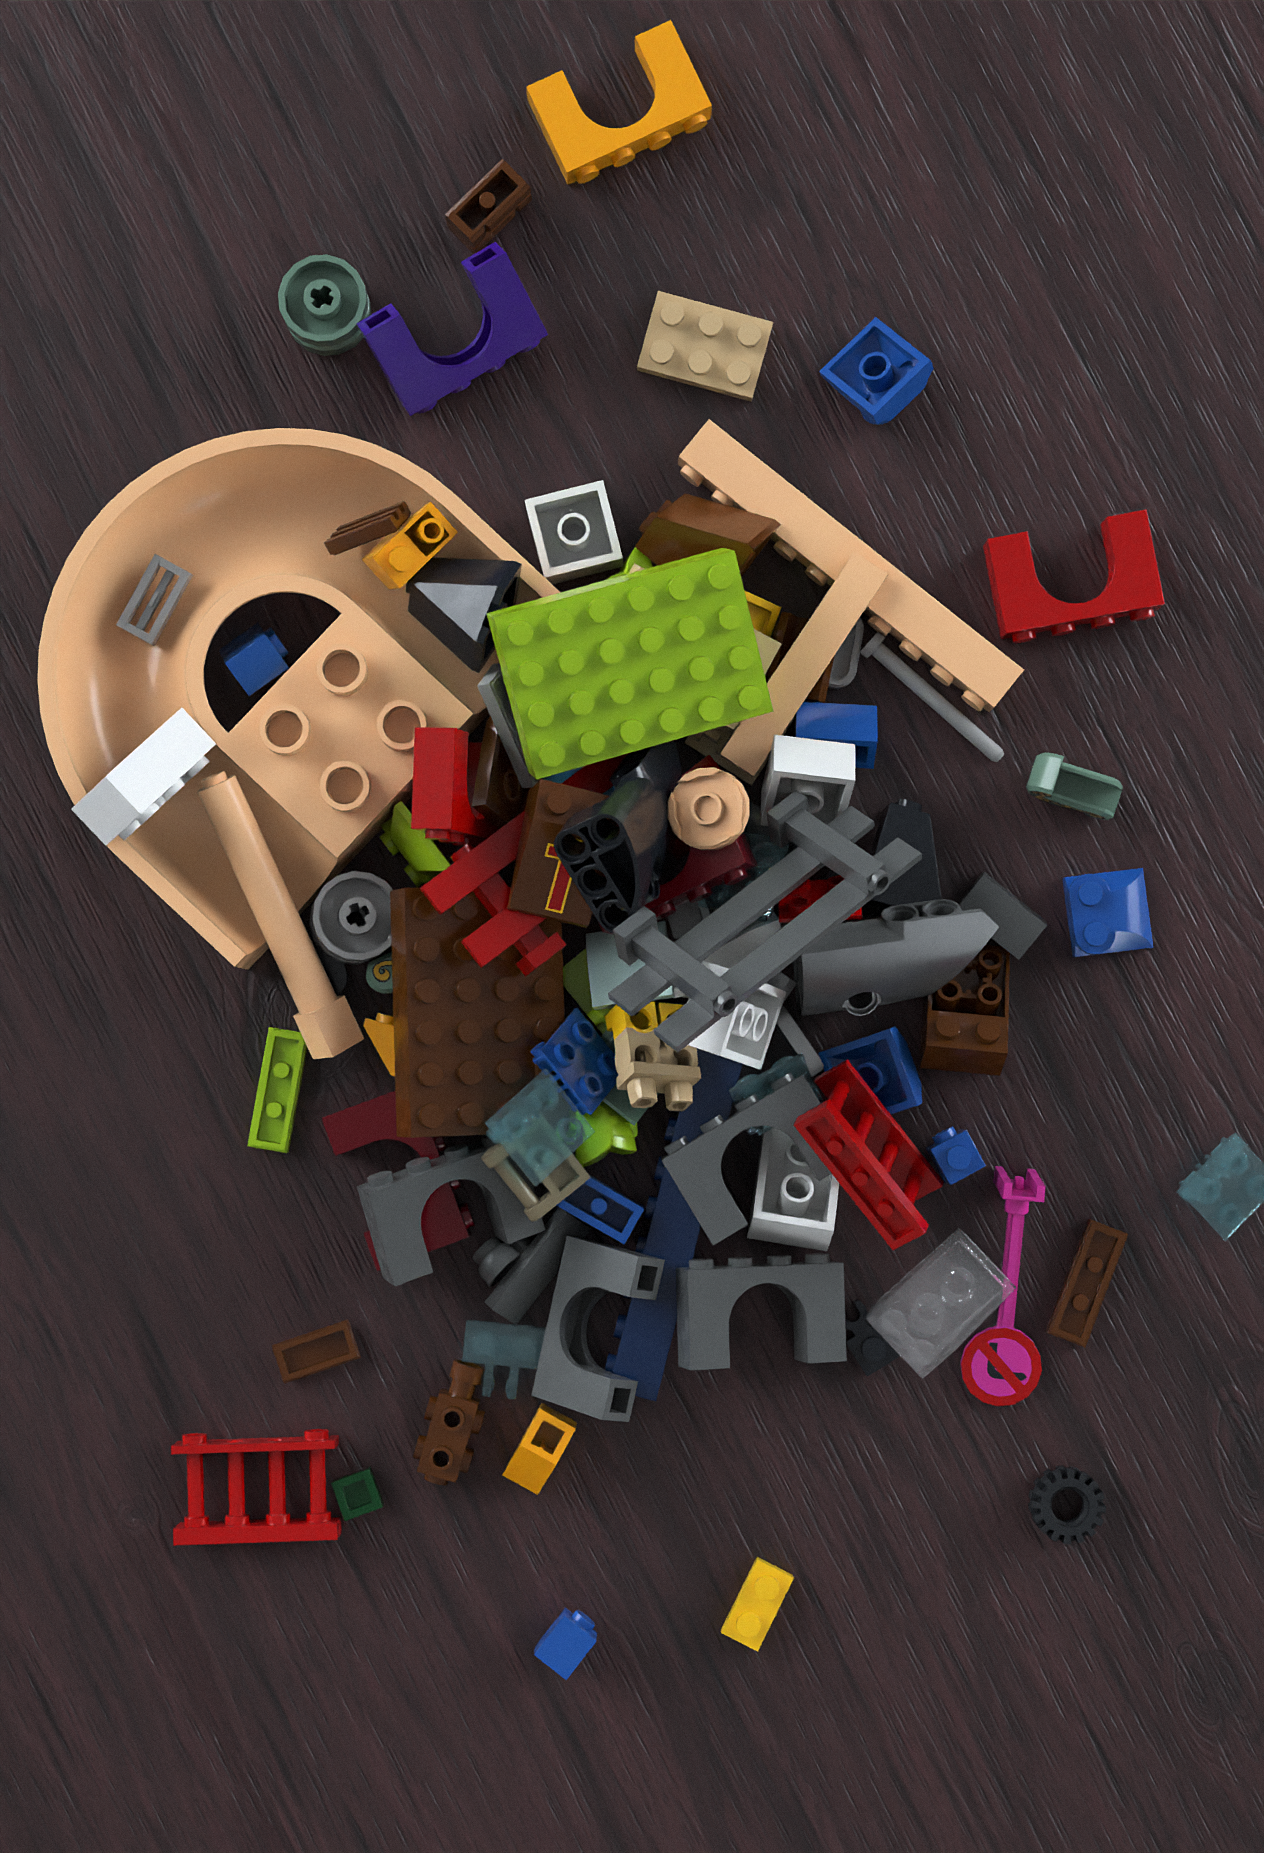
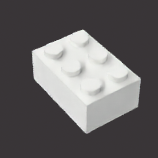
[71,708,216,845]
[688,961,786,1070]

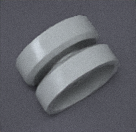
[309,871,393,965]

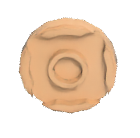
[668,767,750,850]

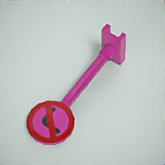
[960,1166,1046,1406]

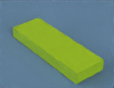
[247,1027,308,1153]

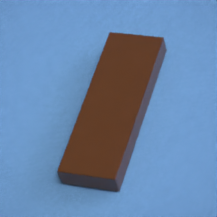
[1045,1219,1128,1348]

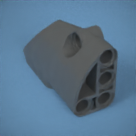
[793,899,999,1017]

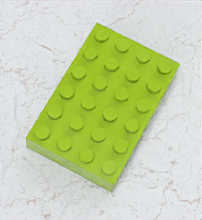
[486,548,774,780]

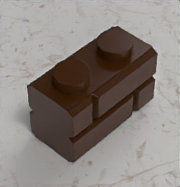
[445,159,532,254]

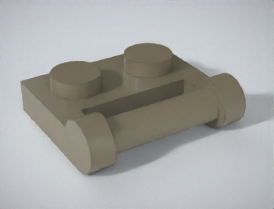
[481,1112,591,1222]

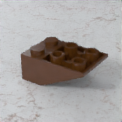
[920,945,1010,1076]

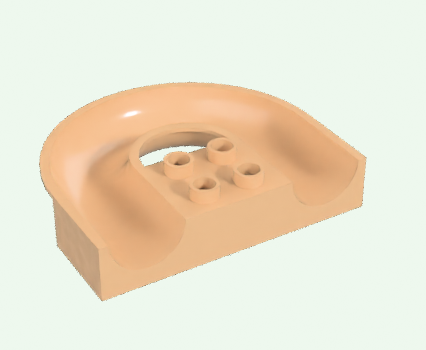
[37,428,561,970]

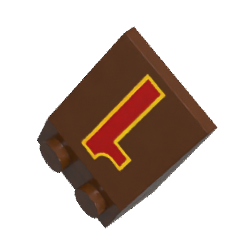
[507,779,616,928]

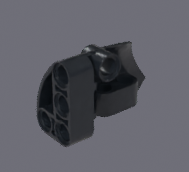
[554,741,682,933]

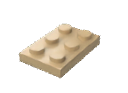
[637,291,773,402]

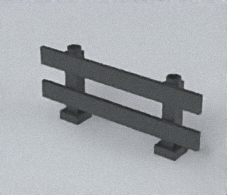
[608,790,922,1053]

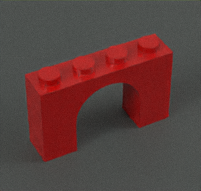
[983,510,1165,643]
[411,727,499,848]

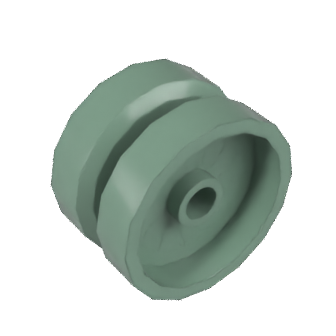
[278,254,371,356]

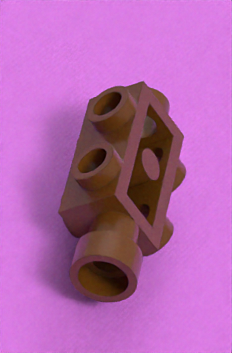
[413,1359,485,1485]

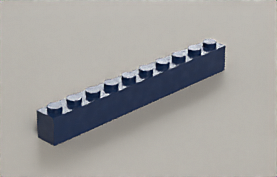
[604,1048,742,1401]

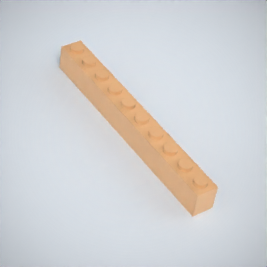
[678,419,1024,712]

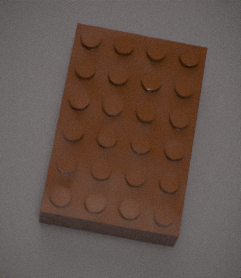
[390,887,568,1138]

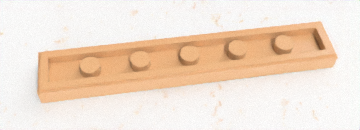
[720,552,888,777]

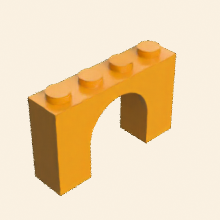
[526,20,712,185]

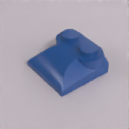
[819,317,934,425]
[1062,868,1153,958]
[818,1026,922,1114]

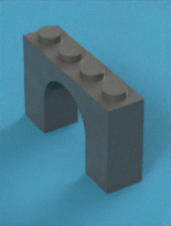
[661,1072,832,1245]
[357,1134,545,1286]
[531,1236,665,1422]
[676,1253,847,1371]

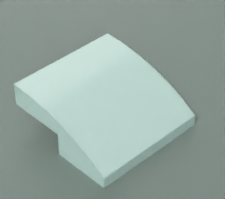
[586,921,675,1010]

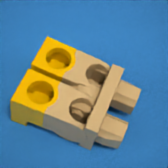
[605,1001,701,1112]

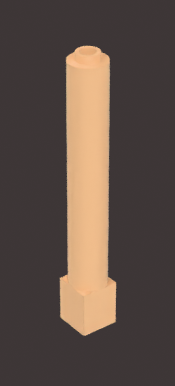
[197,771,364,1059]

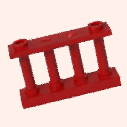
[793,1059,944,1250]
[171,1429,342,1545]

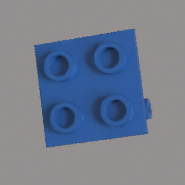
[530,1008,618,1115]

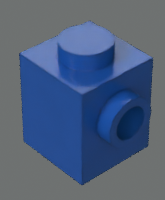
[926,1126,986,1185]
[534,1607,597,1680]

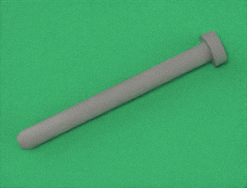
[860,631,1004,762]

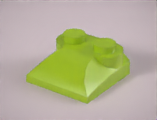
[379,801,451,888]

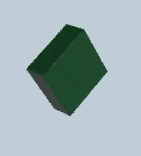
[331,1466,384,1521]

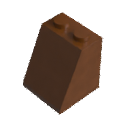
[634,493,781,578]

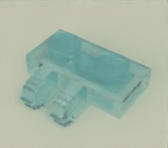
[462,1319,546,1399]

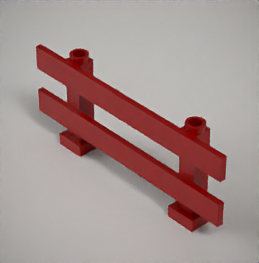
[420,740,721,977]

